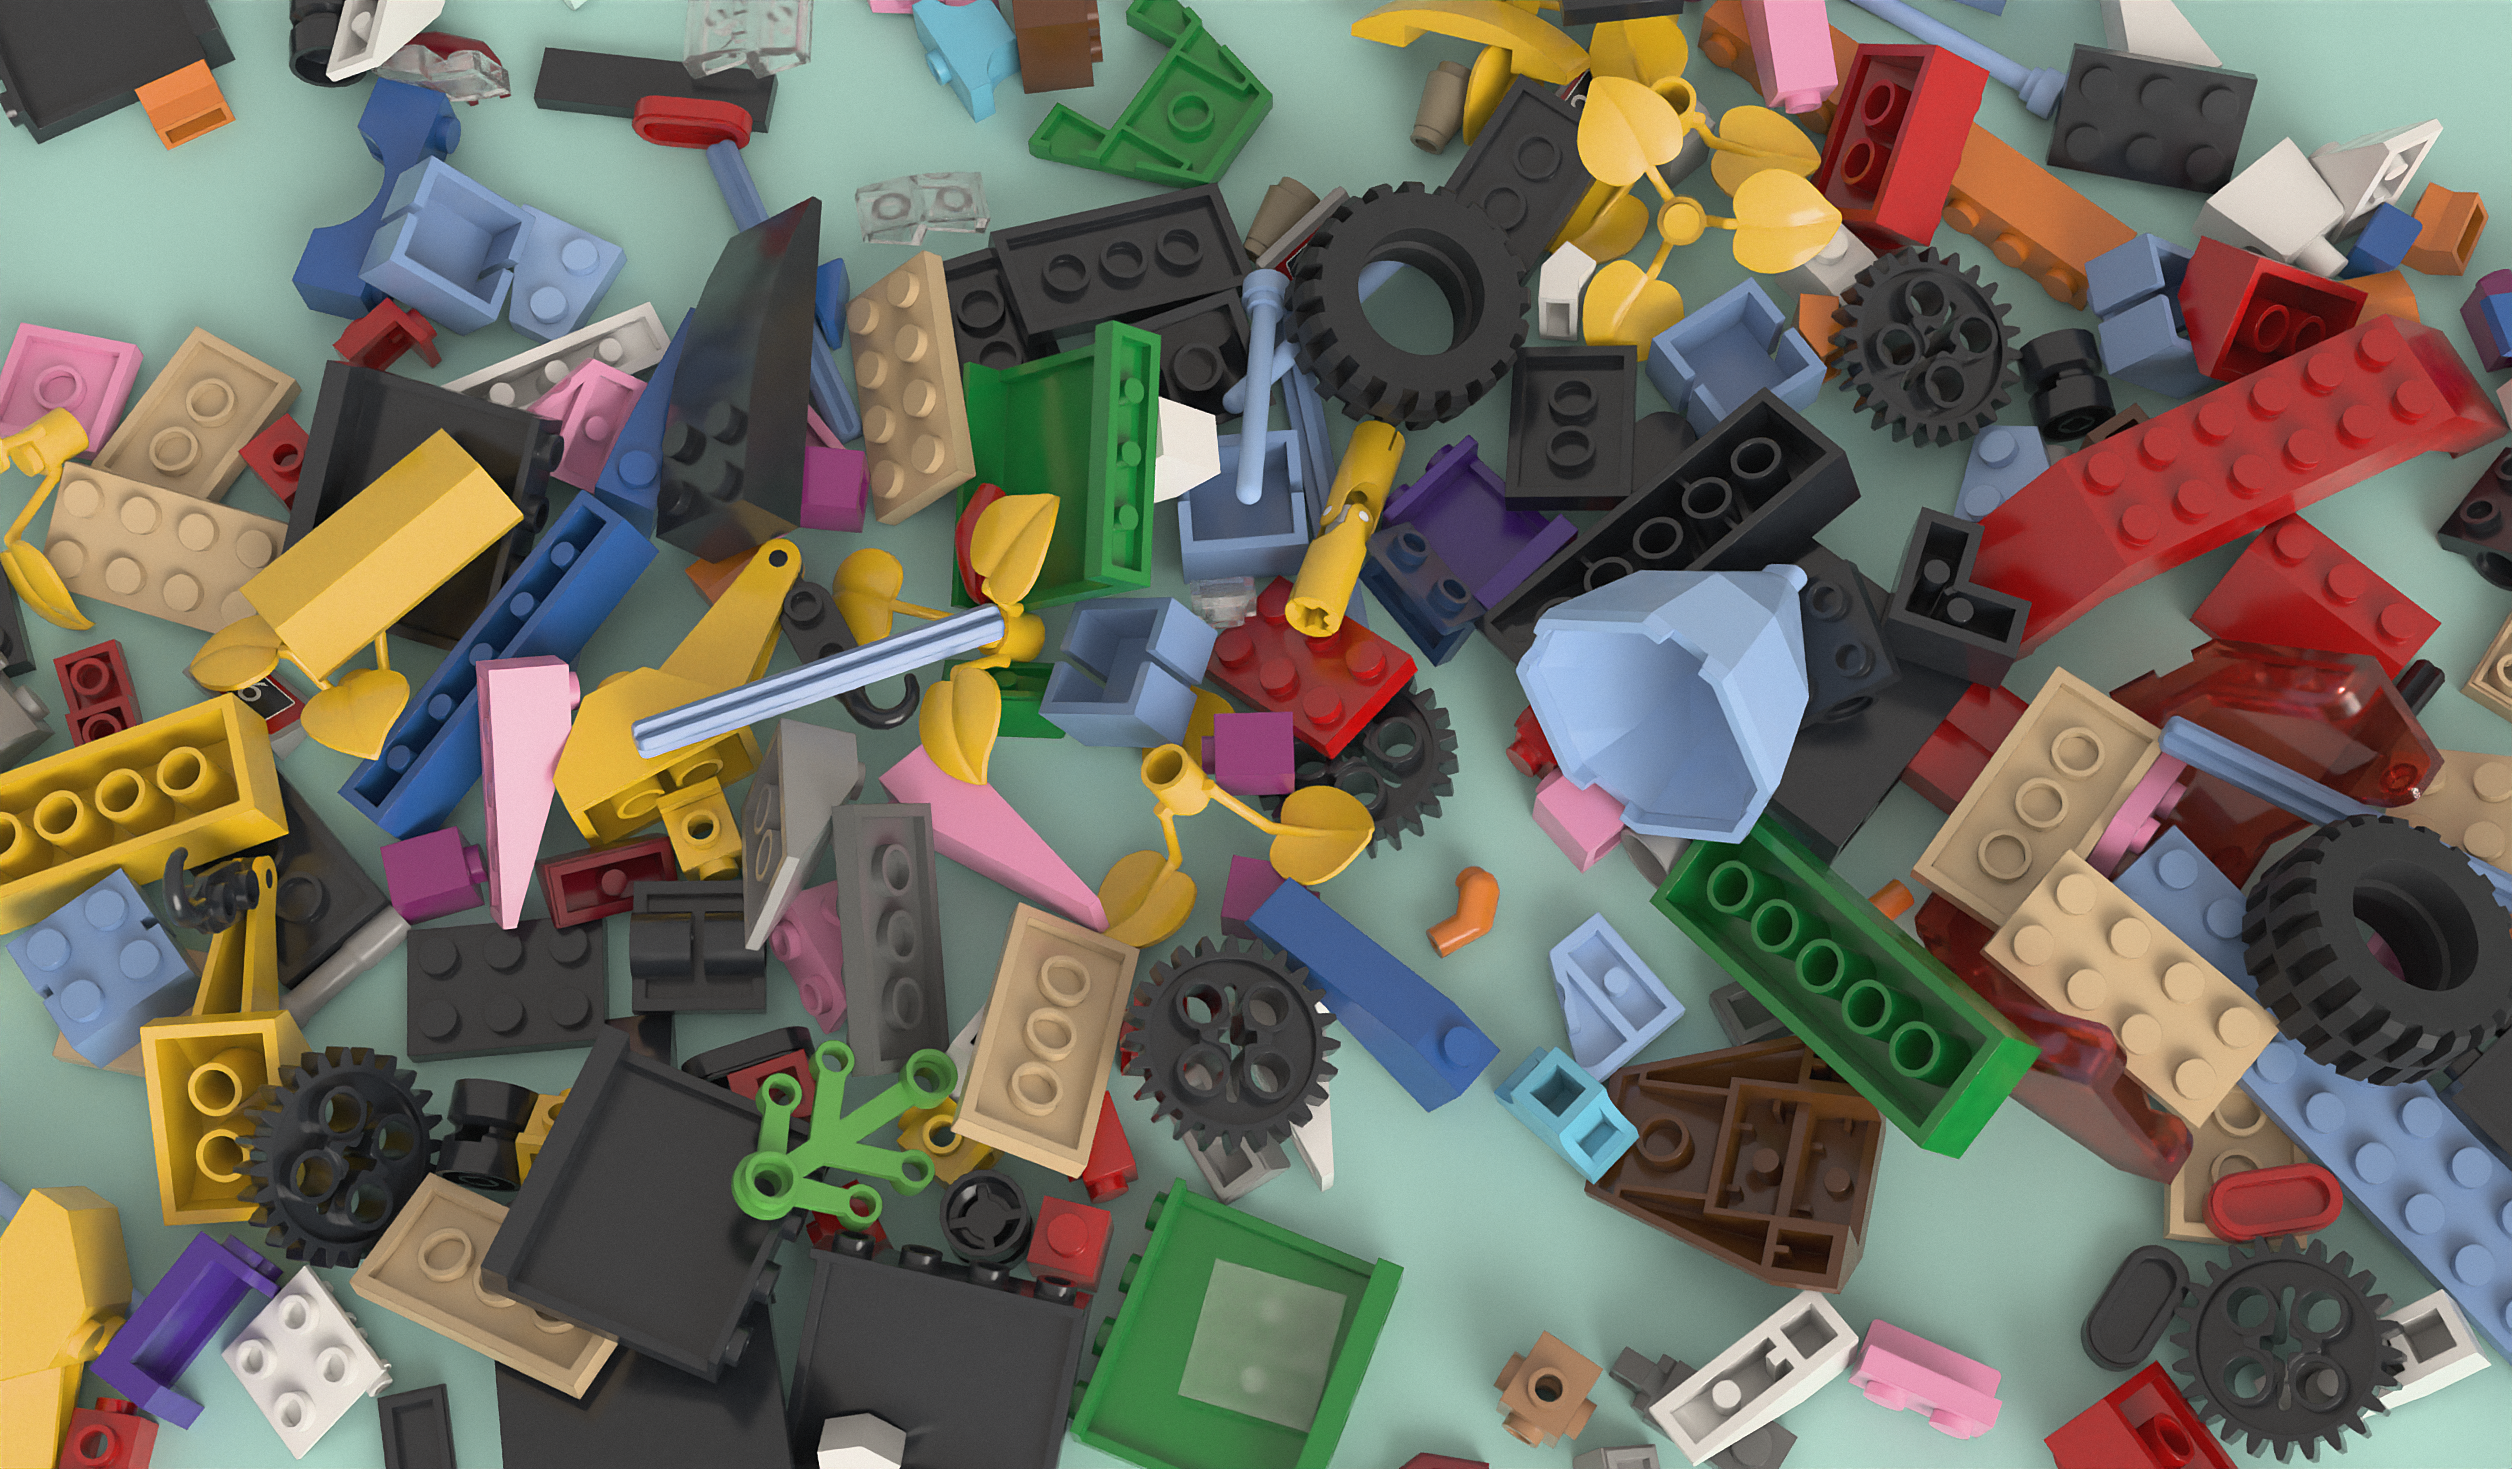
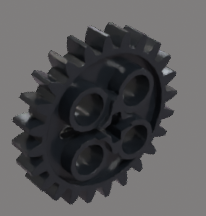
[1828,246,2023,448]
[1258,675,1459,859]
[1120,934,1341,1156]
[233,1046,443,1269]
[2170,1234,2407,1464]

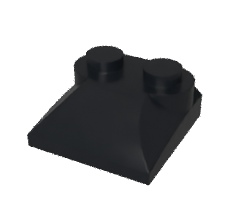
[1130,288,1276,426]

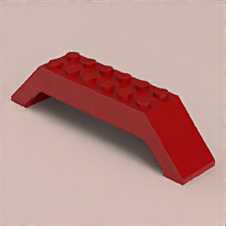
[1969,313,2510,663]

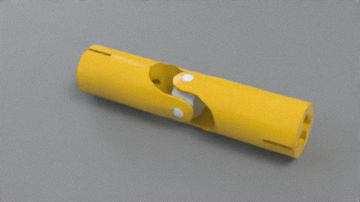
[1284,420,1406,637]

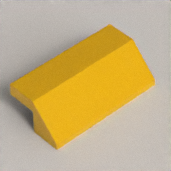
[238,428,524,683]

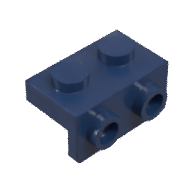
[1358,521,1487,667]

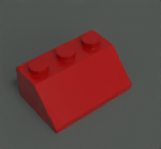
[1811,43,1990,247]
[2177,235,2369,383]
[2189,512,2442,739]
[2044,1360,2238,1469]

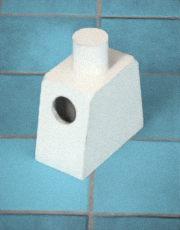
[2191,137,2348,280]

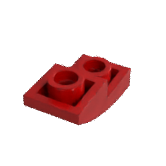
[53,639,143,747]

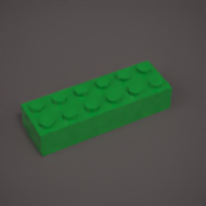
[1649,812,2043,1159]

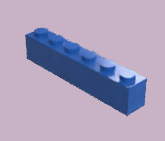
[337,489,660,841]

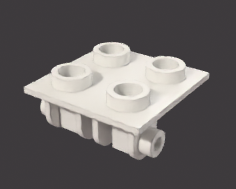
[221,1265,393,1460]

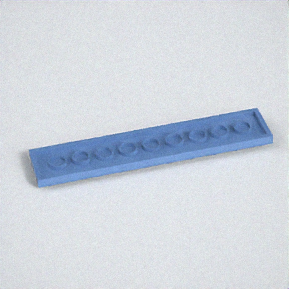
[2111,825,2512,1366]

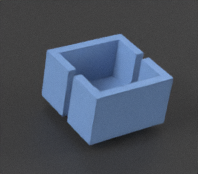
[357,155,536,336]
[2084,232,2221,400]
[1645,277,1827,440]
[1177,429,1309,584]
[1038,597,1218,748]
[5,868,203,1069]

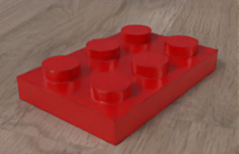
[1204,575,1418,760]

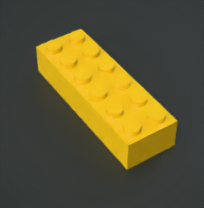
[0,692,289,936]

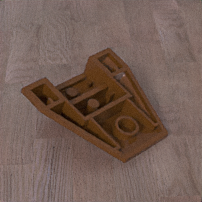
[1584,1035,1886,1295]

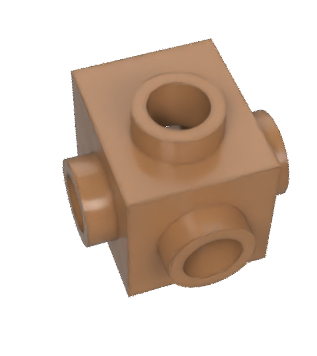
[1493,1330,1603,1449]

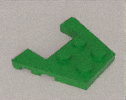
[1028,0,1273,189]

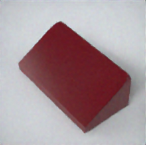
[534,833,678,929]

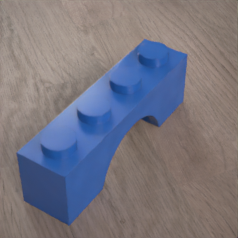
[292,77,461,320]

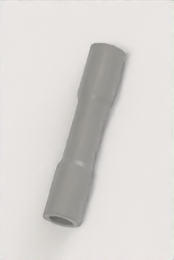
[279,904,413,1030]

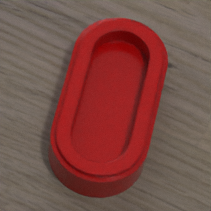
[632,95,753,150]
[2202,1163,2343,1245]

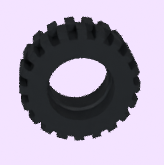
[1283,181,1531,431]
[2242,814,2512,1086]

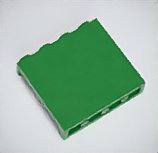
[951,320,1161,612]
[1068,1177,1404,1469]

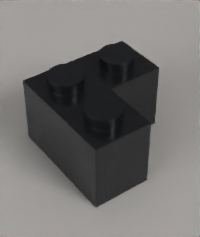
[1881,506,2032,690]

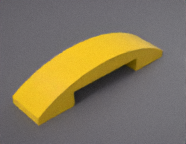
[1351,0,1591,86]

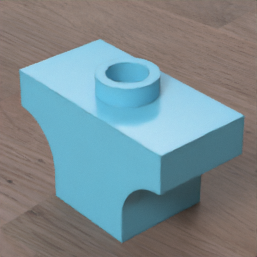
[912,0,1021,123]
[1494,1046,1639,1185]

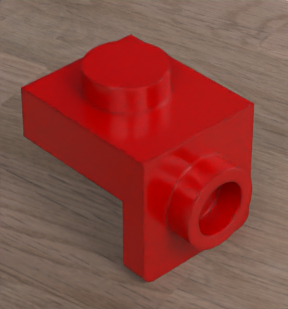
[332,297,442,371]

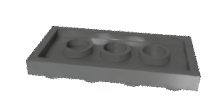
[831,803,950,1077]

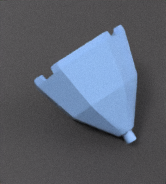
[1515,564,1809,844]

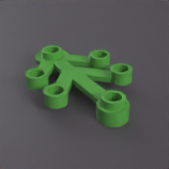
[731,1040,958,1232]

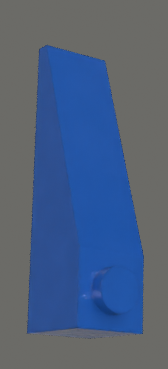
[594,307,695,539]
[1244,877,1501,1113]

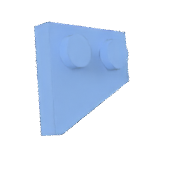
[509,203,627,345]
[1954,425,2051,523]
[1547,912,1685,1083]

